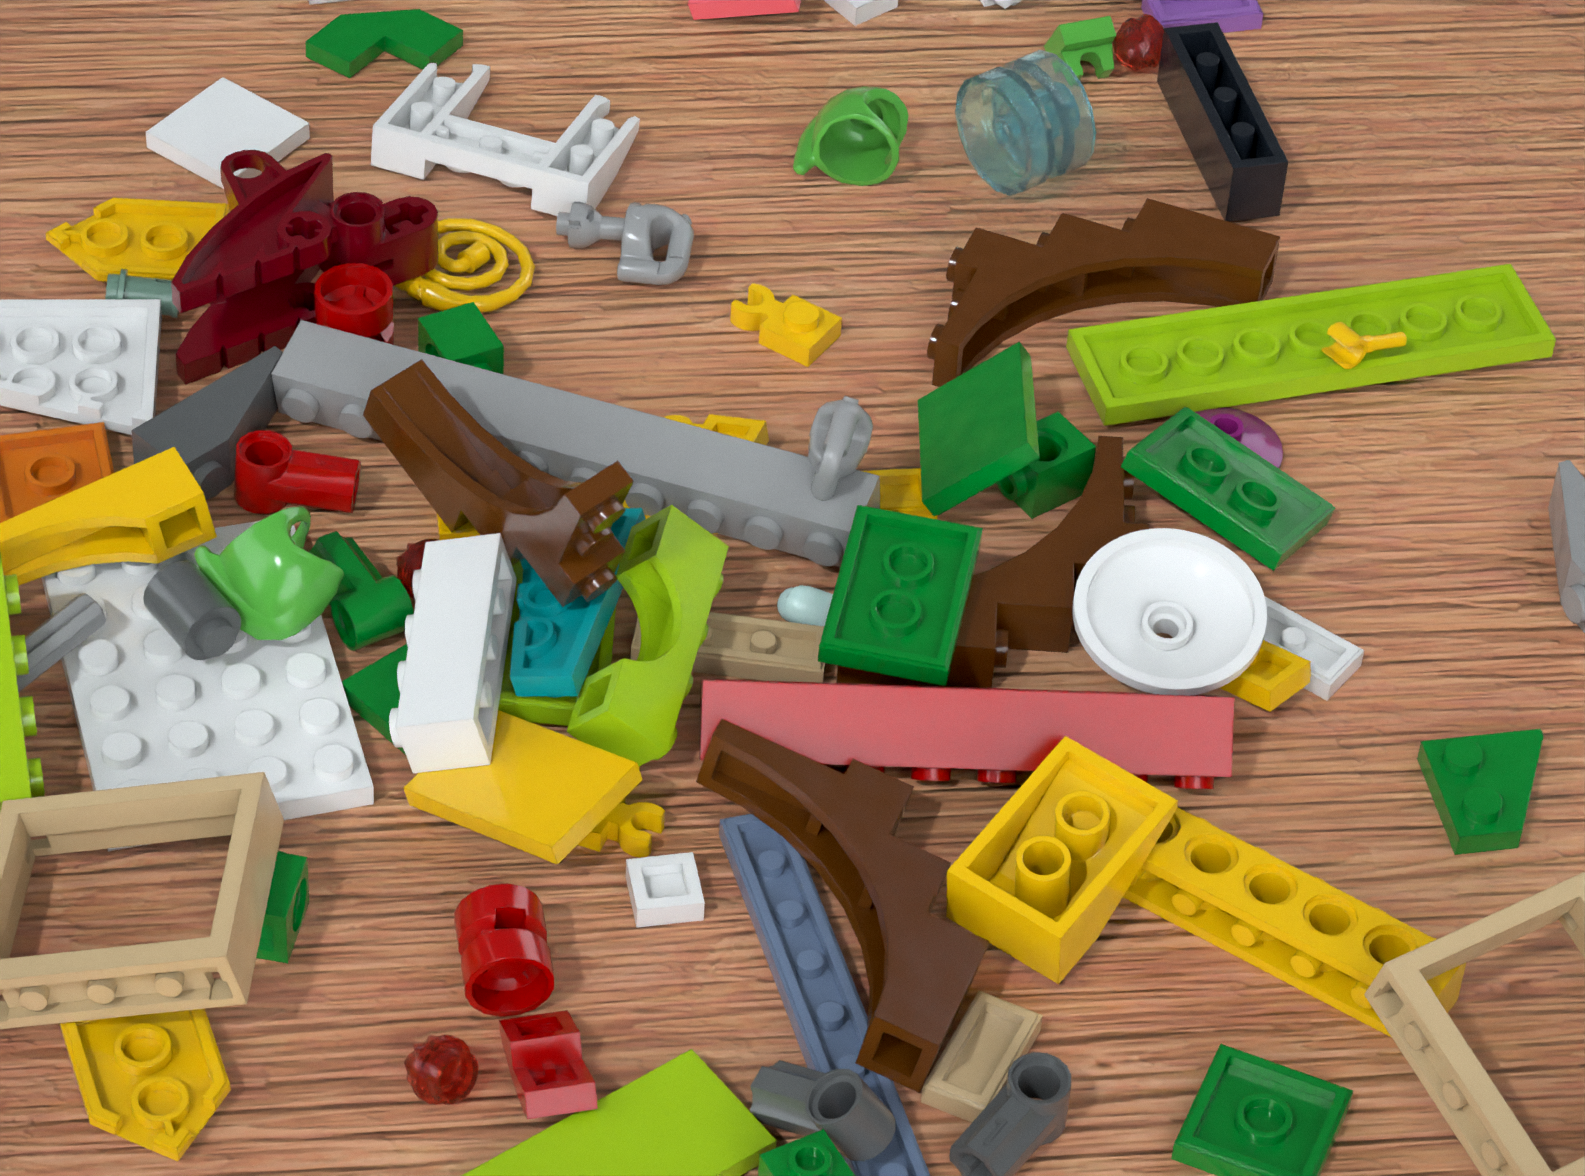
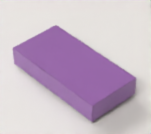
[1141,0,1264,41]

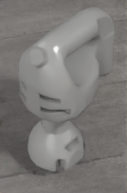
[556,202,694,285]
[808,395,873,501]

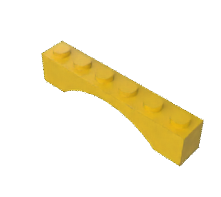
[0,447,217,586]

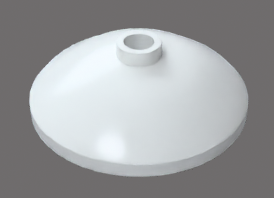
[1072,528,1267,696]

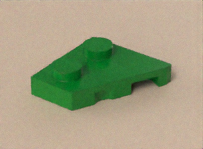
[1417,729,1544,855]

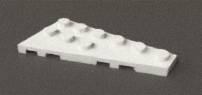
[0,299,162,435]

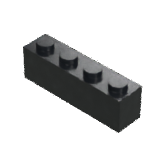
[1157,22,1288,222]

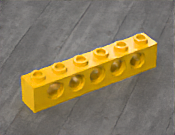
[1123,807,1467,1038]

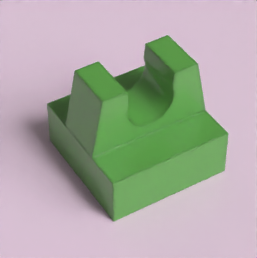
[1044,16,1116,85]

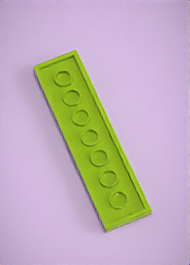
[1066,264,1556,426]

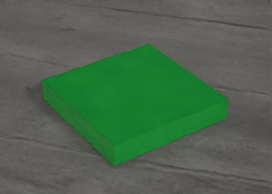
[1171,1044,1353,1176]

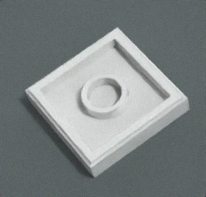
[146,77,310,189]

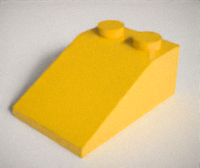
[946,736,1178,985]

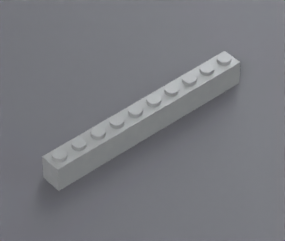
[271,320,880,567]

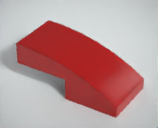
[499,1010,598,1120]

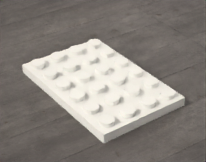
[41,520,374,852]

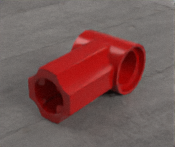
[234,430,361,514]

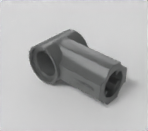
[949,1052,1071,1176]
[750,1060,896,1161]

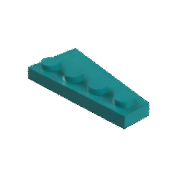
[510,508,646,698]

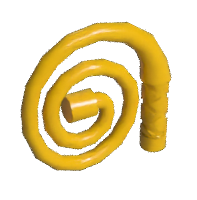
[395,218,535,313]

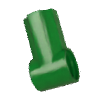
[309,531,414,651]

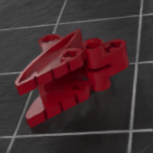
[171,150,438,385]

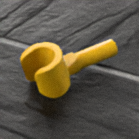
[1321,322,1407,369]

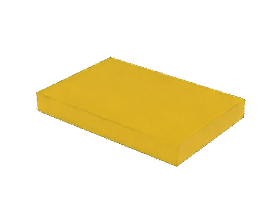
[403,710,643,865]

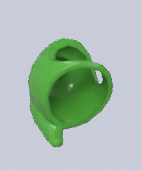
[793,86,908,186]
[194,506,344,640]

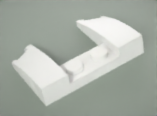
[371,63,640,216]

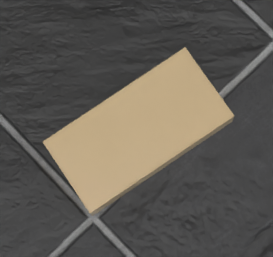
[921,991,1043,1123]

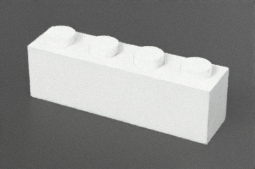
[389,533,517,773]

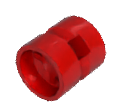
[314,263,394,345]
[454,883,554,1017]

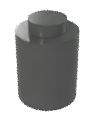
[143,561,241,660]

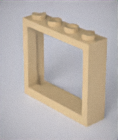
[0,772,284,1029]
[1364,872,1585,1176]

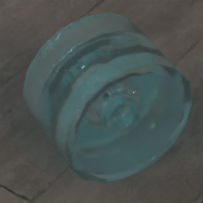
[955,50,1096,196]

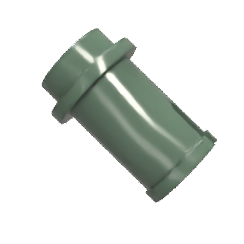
[105,269,179,318]

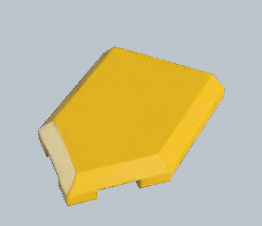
[45,198,230,283]
[59,1008,231,1161]

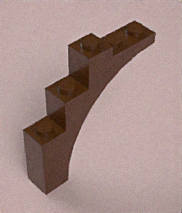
[927,198,1280,387]
[363,359,634,607]
[836,436,1150,688]
[696,719,990,1093]

